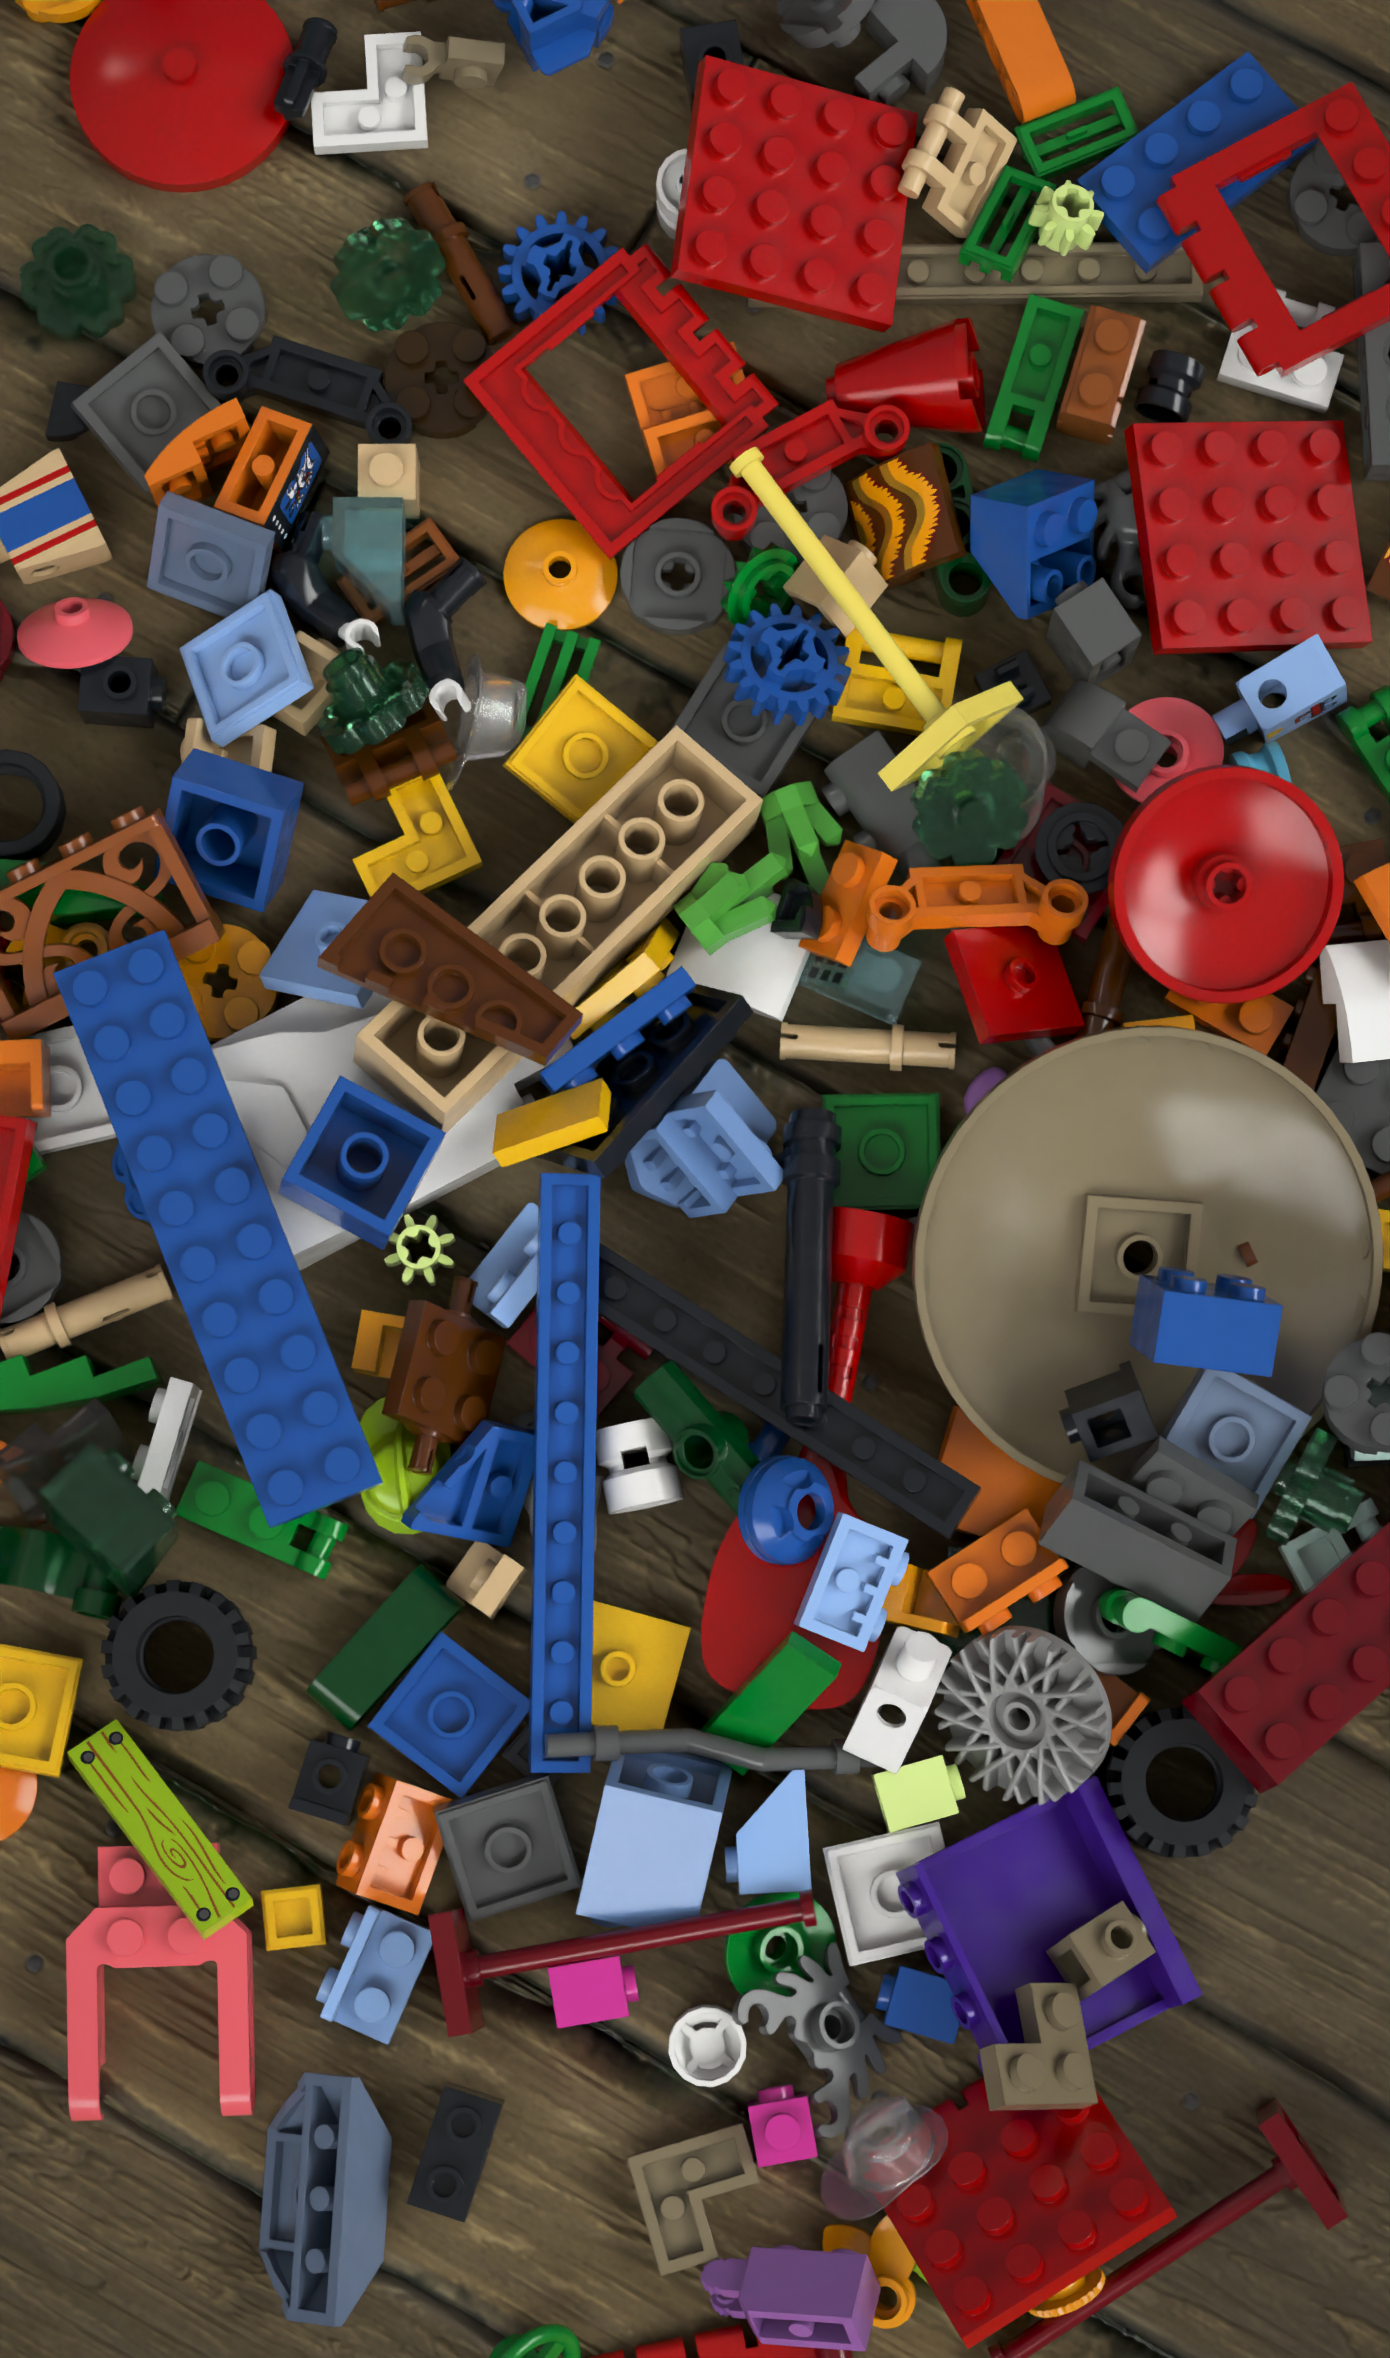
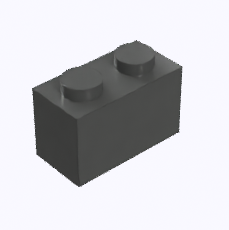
[1045,577,1142,685]

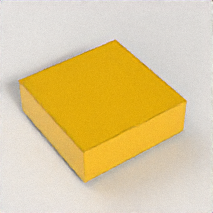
[261,1884,328,1951]

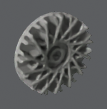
[935,1626,1112,1805]

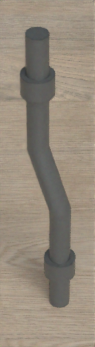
[544,1725,906,1775]

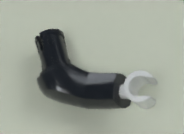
[270,511,381,663]
[405,557,487,721]

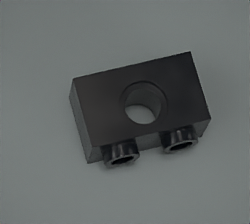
[407,2082,505,2223]

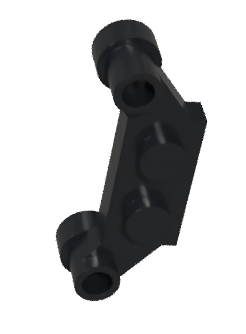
[203,335,413,444]

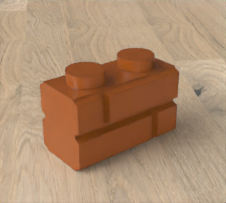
[1055,305,1146,446]

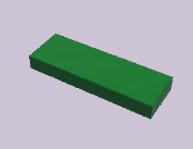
[700,1630,842,1776]

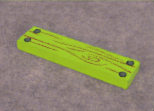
[67,1719,254,1940]

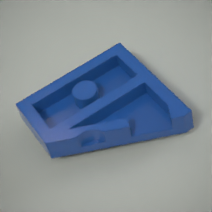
[401,1419,534,1548]

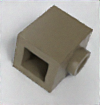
[1046,1900,1156,2002]

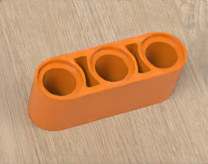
[966,0,1076,124]

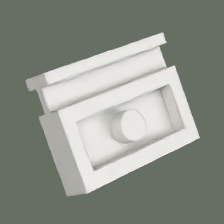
[131,1377,203,1503]

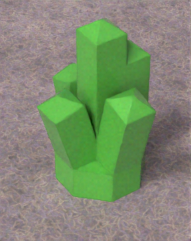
[759,781,843,896]
[672,852,788,955]

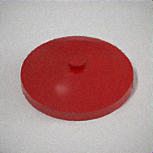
[70,0,293,193]
[1108,765,1344,1004]

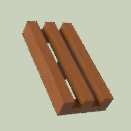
[336,517,459,627]

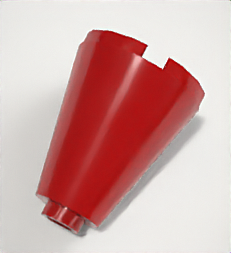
[826,317,986,434]

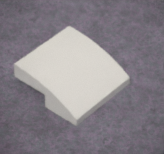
[666,893,810,1022]
[1320,939,1390,1063]

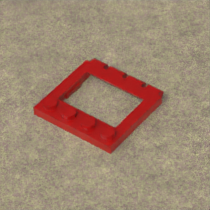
[1156,81,1390,378]
[463,243,779,560]

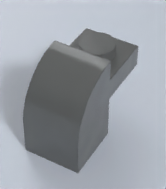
[853,0,947,105]
[1038,680,1172,793]

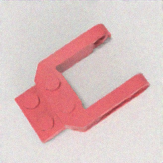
[66,1843,256,2121]

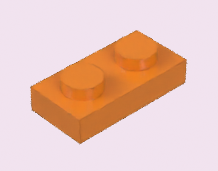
[798,840,898,967]
[1163,990,1295,1056]

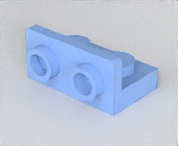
[469,1202,538,1329]
[793,1512,909,1652]
[316,1904,433,2045]

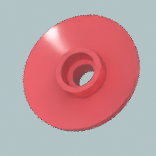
[17,597,133,669]
[1113,697,1224,803]

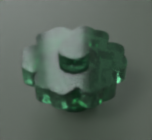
[330,217,446,332]
[19,224,137,341]
[318,647,430,754]
[910,749,1029,866]
[1264,1427,1365,1546]

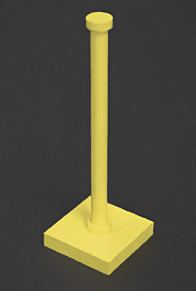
[729,447,1024,792]

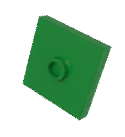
[822,1093,941,1212]

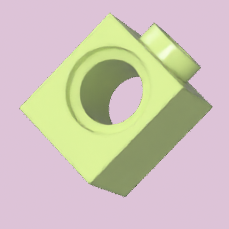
[871,1755,966,1833]

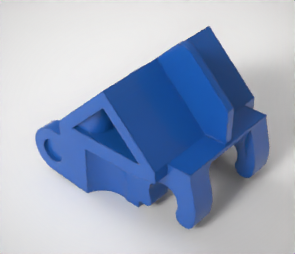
[492,0,614,76]

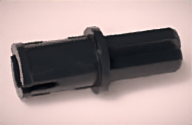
[273,17,338,122]

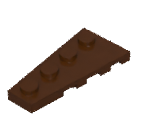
[317,873,583,1066]

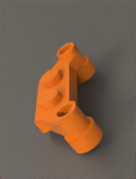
[866,864,1089,952]

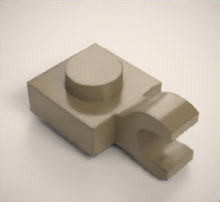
[401,35,505,90]

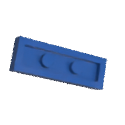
[539,966,696,1095]

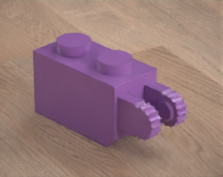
[700,2245,881,2352]

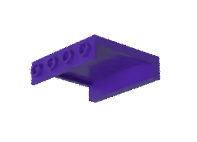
[895,1775,1203,2073]

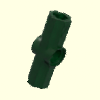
[634,1360,760,1517]

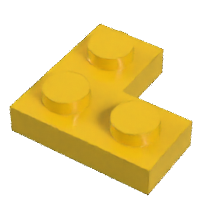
[352,773,483,898]
[570,917,680,1040]

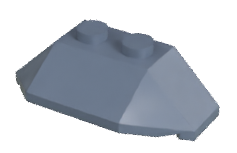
[259,2072,392,2327]

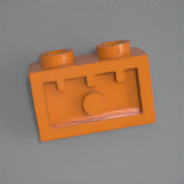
[925,1508,1069,1635]
[336,1772,453,1915]

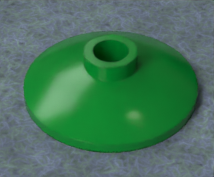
[724,1892,836,1996]

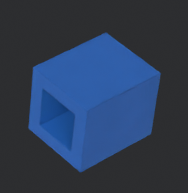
[875,1964,960,2045]

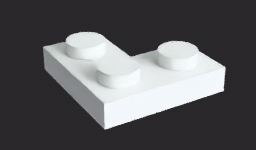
[311,31,428,155]

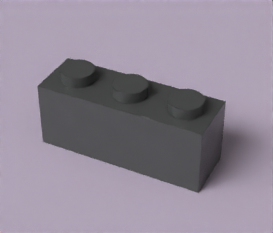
[1038,1460,1237,1623]

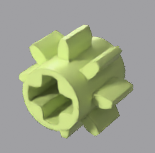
[1028,180,1104,256]
[384,1214,456,1286]

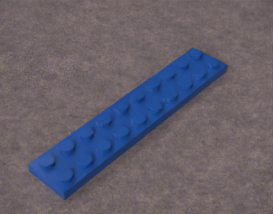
[53,930,384,1529]

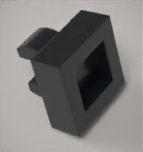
[973,649,1052,730]

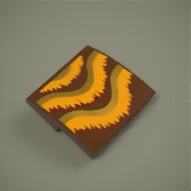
[843,442,967,591]

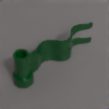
[0,1525,130,1621]

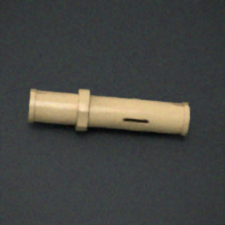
[780,1022,956,1071]
[0,1264,174,1360]

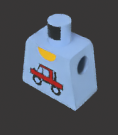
[1212,633,1347,746]

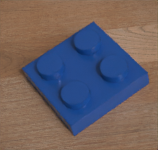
[368,1631,530,1798]

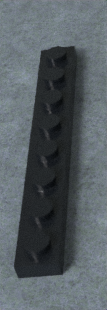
[598,1243,982,1540]

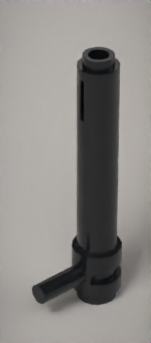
[772,1108,842,1426]

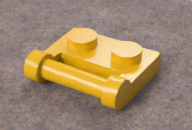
[831,628,963,736]

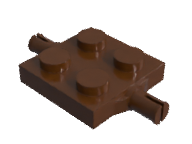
[382,1276,507,1476]

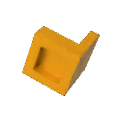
[351,1310,405,1379]
[882,1564,960,1639]

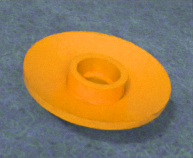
[503,519,618,632]

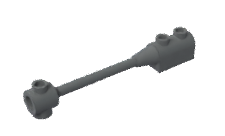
[821,730,1055,1057]

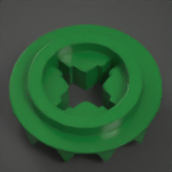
[720,543,800,626]

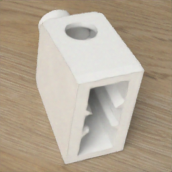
[842,1626,952,1774]

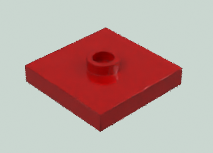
[944,925,1085,1045]

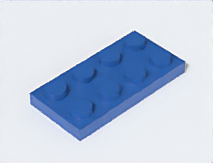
[1075,51,1319,274]

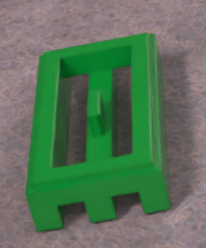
[1013,86,1139,180]
[958,165,1057,283]
[510,623,601,738]

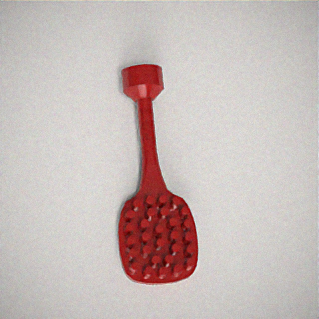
[701,1206,915,1710]

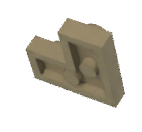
[979,1983,1098,2111]
[627,2122,760,2276]

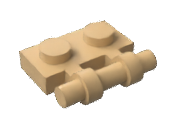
[897,87,1018,238]

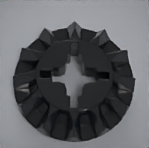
[1035,802,1123,896]

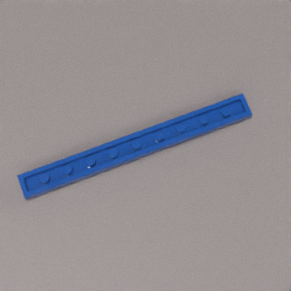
[528,1173,601,1773]

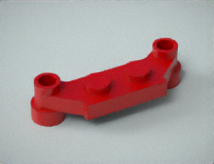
[711,399,910,541]

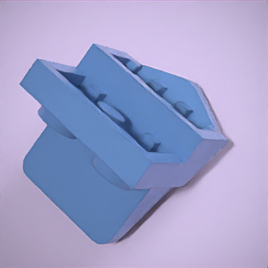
[625,1059,783,1218]

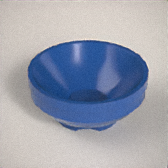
[738,1455,834,1565]

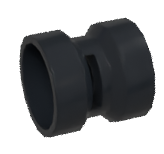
[1133,350,1206,423]

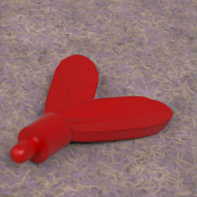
[1211,1518,1293,1606]

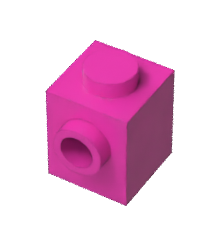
[548,1955,639,2029]
[747,2084,818,2168]

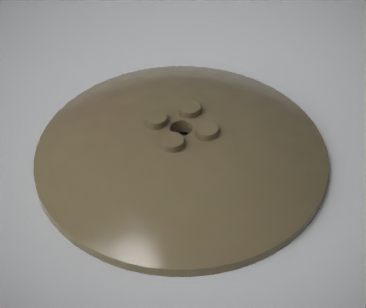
[912,1026,1383,1484]

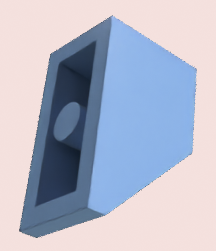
[725,1769,812,1895]

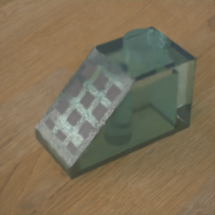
[322,497,406,625]
[798,938,922,1025]

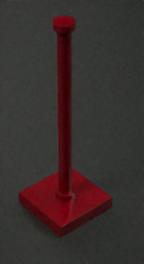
[428,1889,817,2037]
[987,2097,1348,2358]

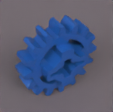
[498,211,619,335]
[723,604,851,726]

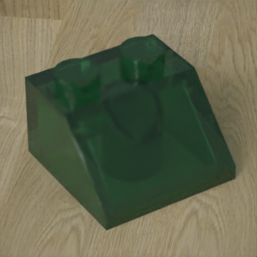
[39,1441,179,1598]

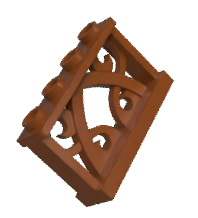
[0,805,226,1040]

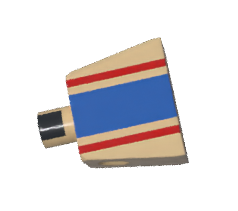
[0,448,113,584]

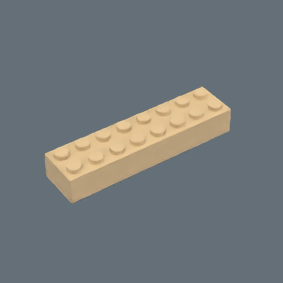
[353,725,763,1133]

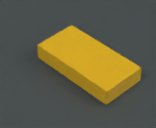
[492,1078,611,1167]

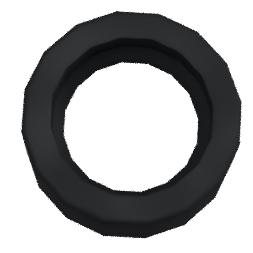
[0,749,67,861]

